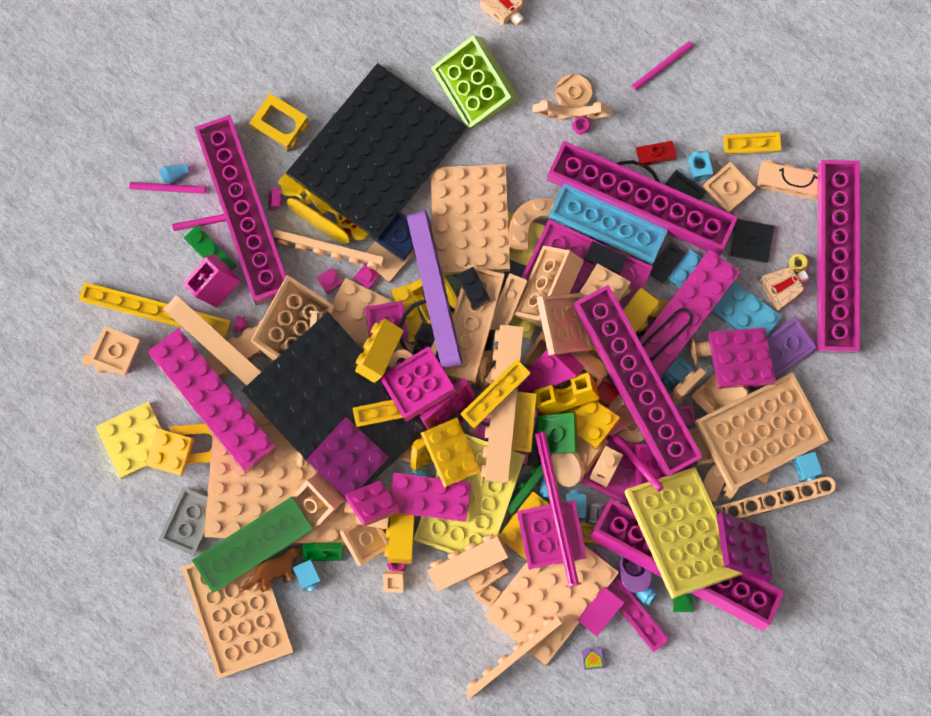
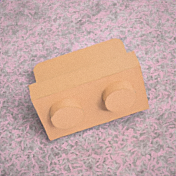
[691,373,749,414]

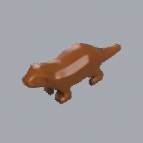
[240,546,303,593]

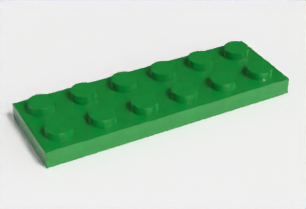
[192,496,313,593]

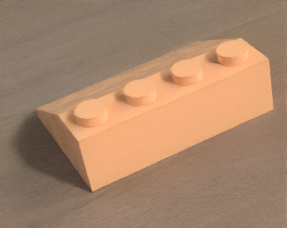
[251,275,335,361]

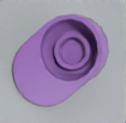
[619,556,651,593]

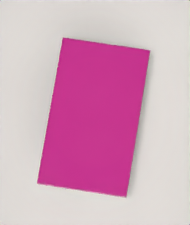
[577,587,624,636]

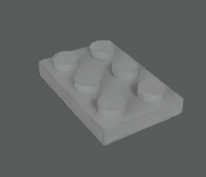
[159,487,207,556]

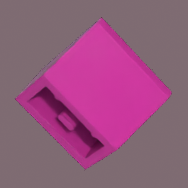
[182,254,241,308]

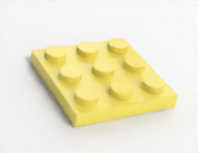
[96,401,162,479]

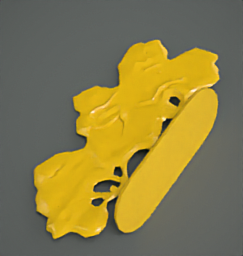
[278,173,369,244]

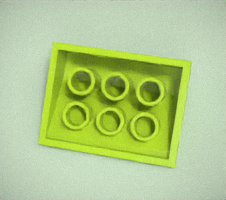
[431,35,520,130]

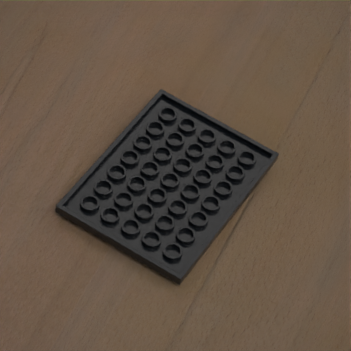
[286,63,467,240]
[241,312,427,503]

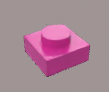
[268,187,283,211]
[353,264,380,290]
[316,268,342,295]
[676,403,697,426]

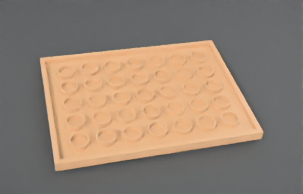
[204,425,356,547]

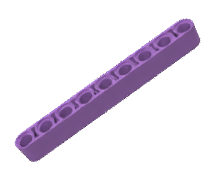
[407,210,463,370]

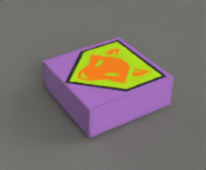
[582,648,604,670]

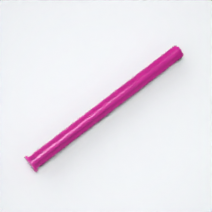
[535,432,582,588]

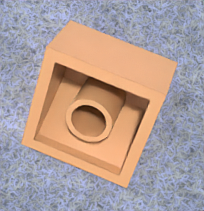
[292,473,346,531]

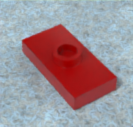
[636,140,677,166]

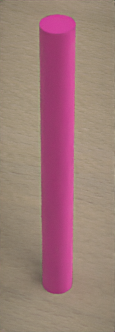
[631,41,693,91]
[129,182,206,194]
[172,214,226,231]
[612,434,664,492]

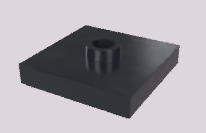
[730,219,774,263]

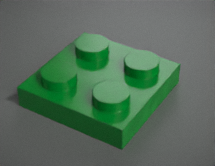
[537,413,578,455]

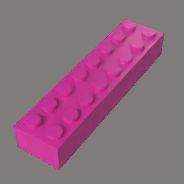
[640,249,740,378]
[148,328,276,474]

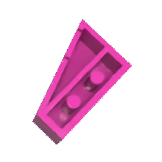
[518,349,584,393]

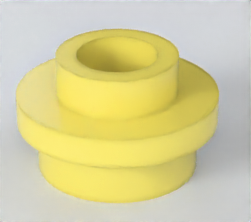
[789,254,808,273]

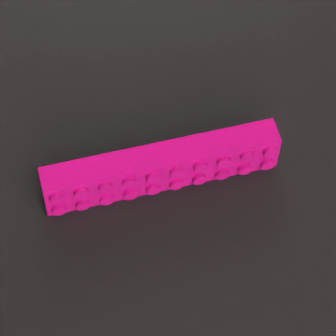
[194,115,286,306]
[547,141,738,256]
[817,160,860,353]
[572,284,702,476]
[589,498,784,632]

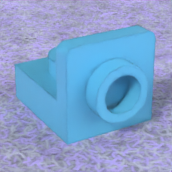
[660,357,693,391]

